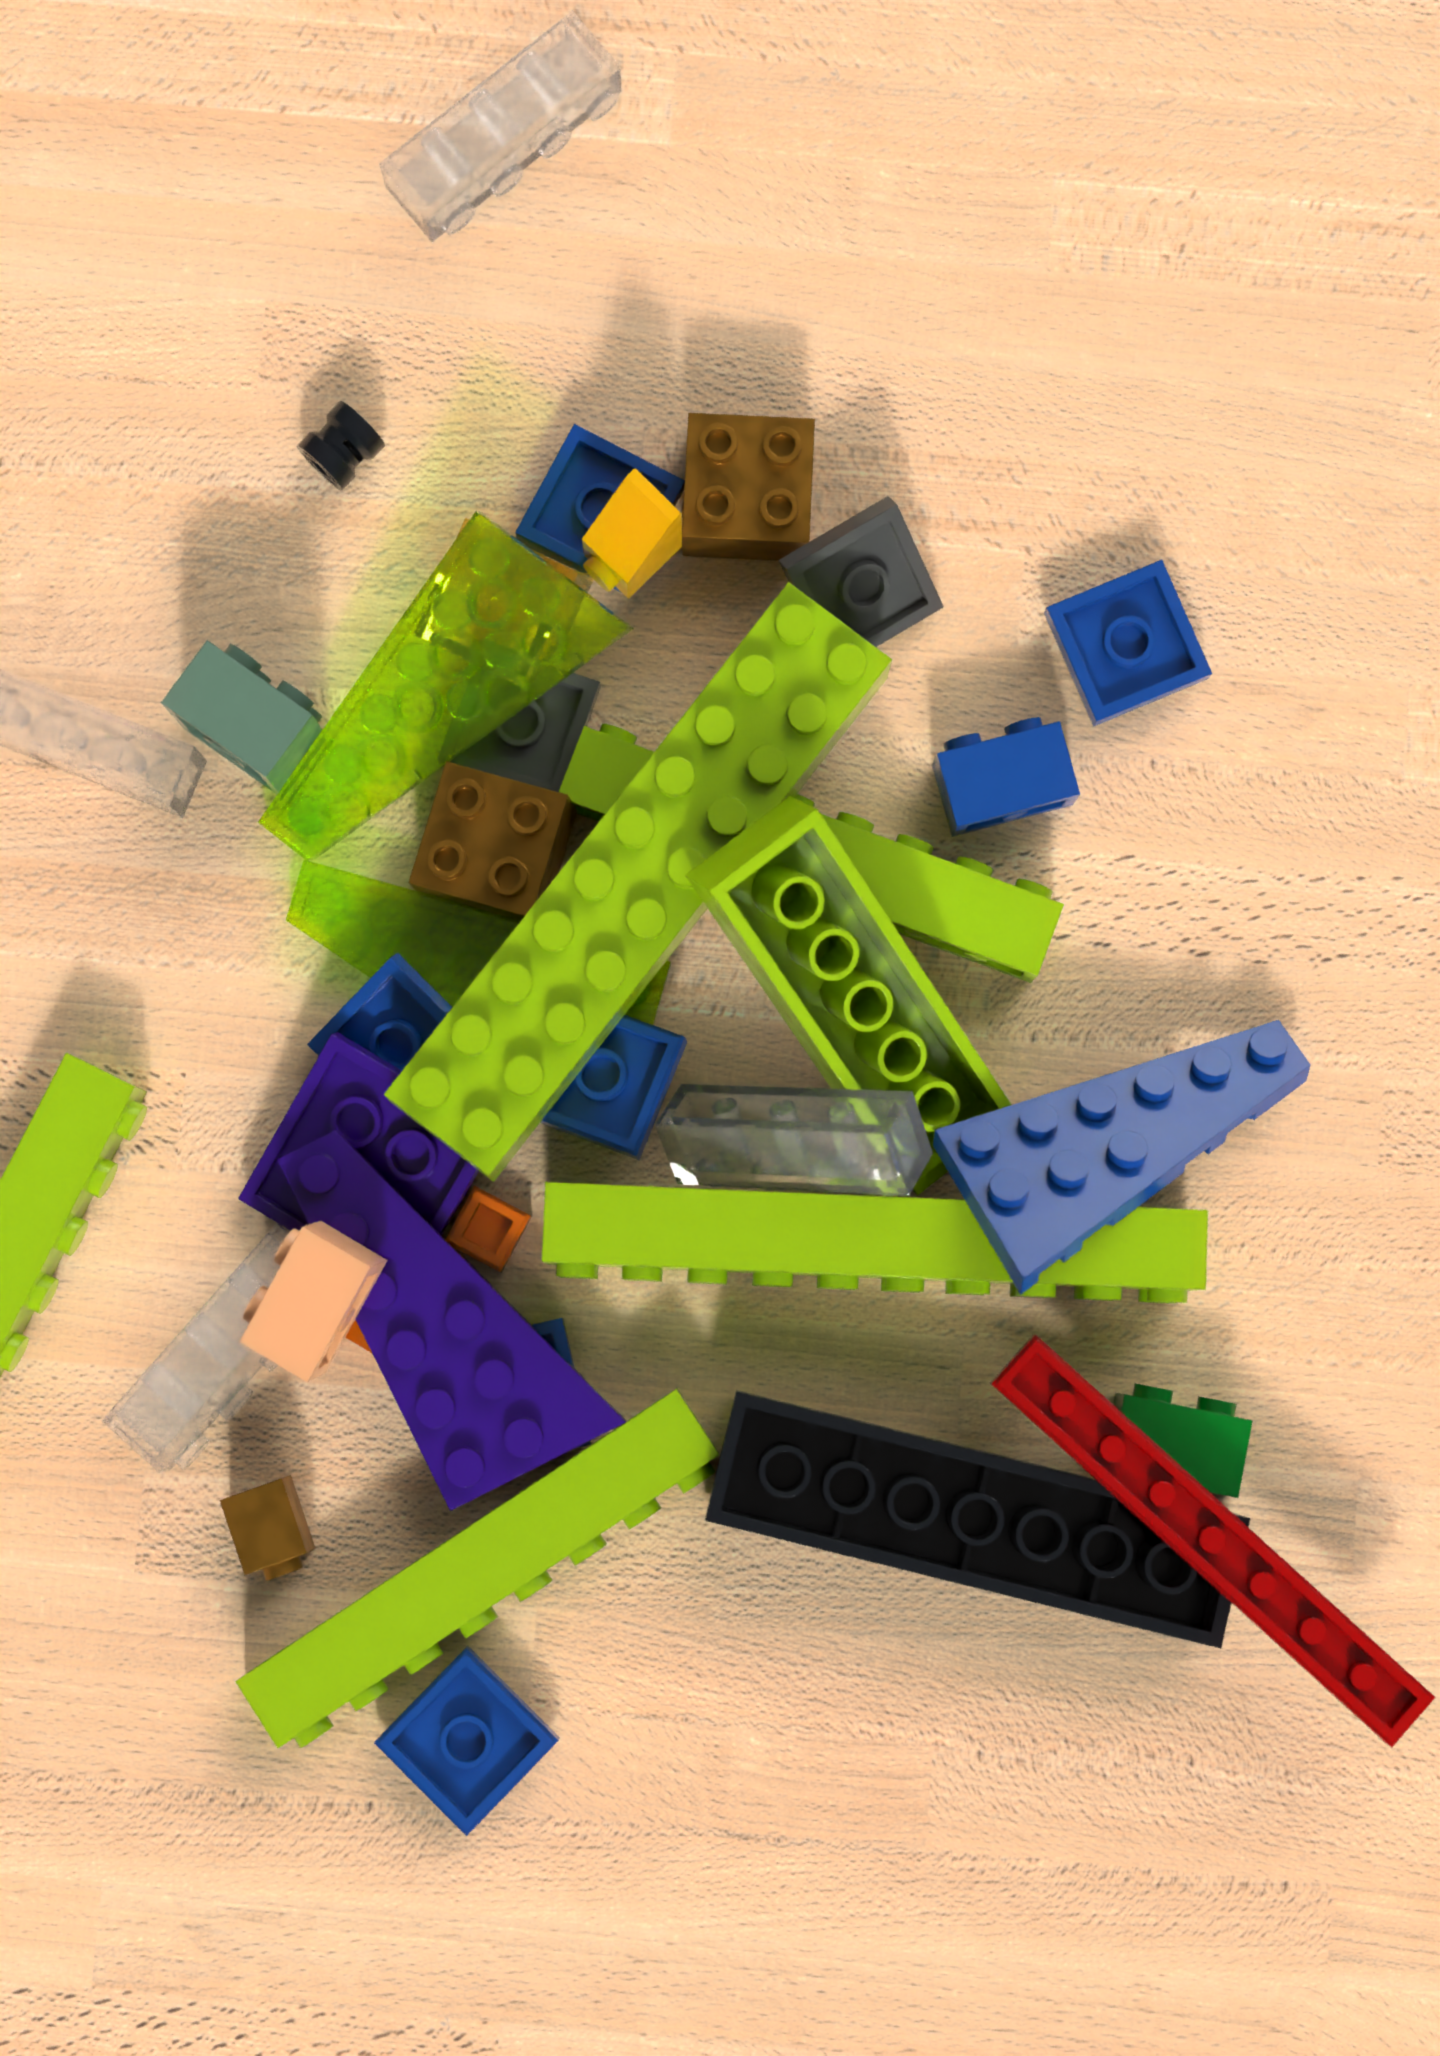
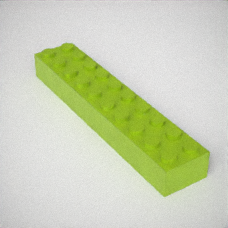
[384,582,892,1182]
[542,1182,1208,1303]

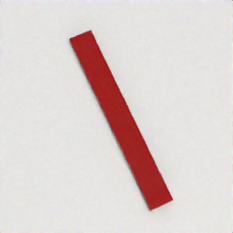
[990,1334,1436,1748]

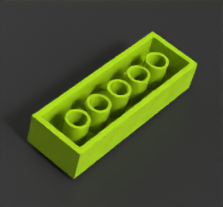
[685,796,1012,1195]

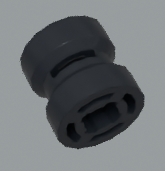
[297,401,385,490]

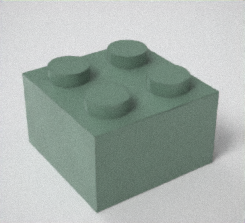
[161,640,329,800]

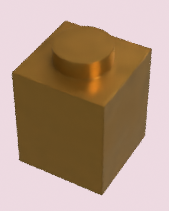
[220,1475,315,1581]

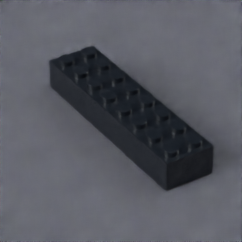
[705,1390,1250,1649]

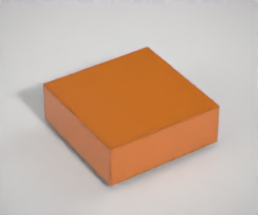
[445,1185,532,1273]

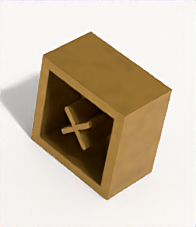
[682,413,815,561]
[408,761,577,924]

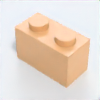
[240,1221,388,1382]

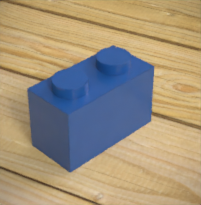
[932,717,1080,837]

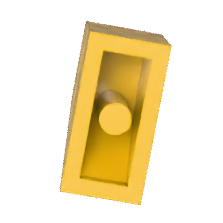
[582,468,682,599]

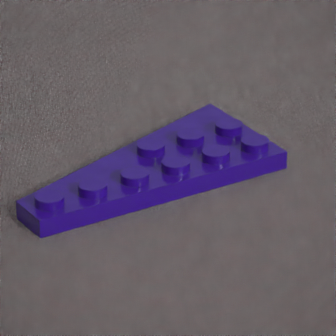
[276,1130,627,1511]

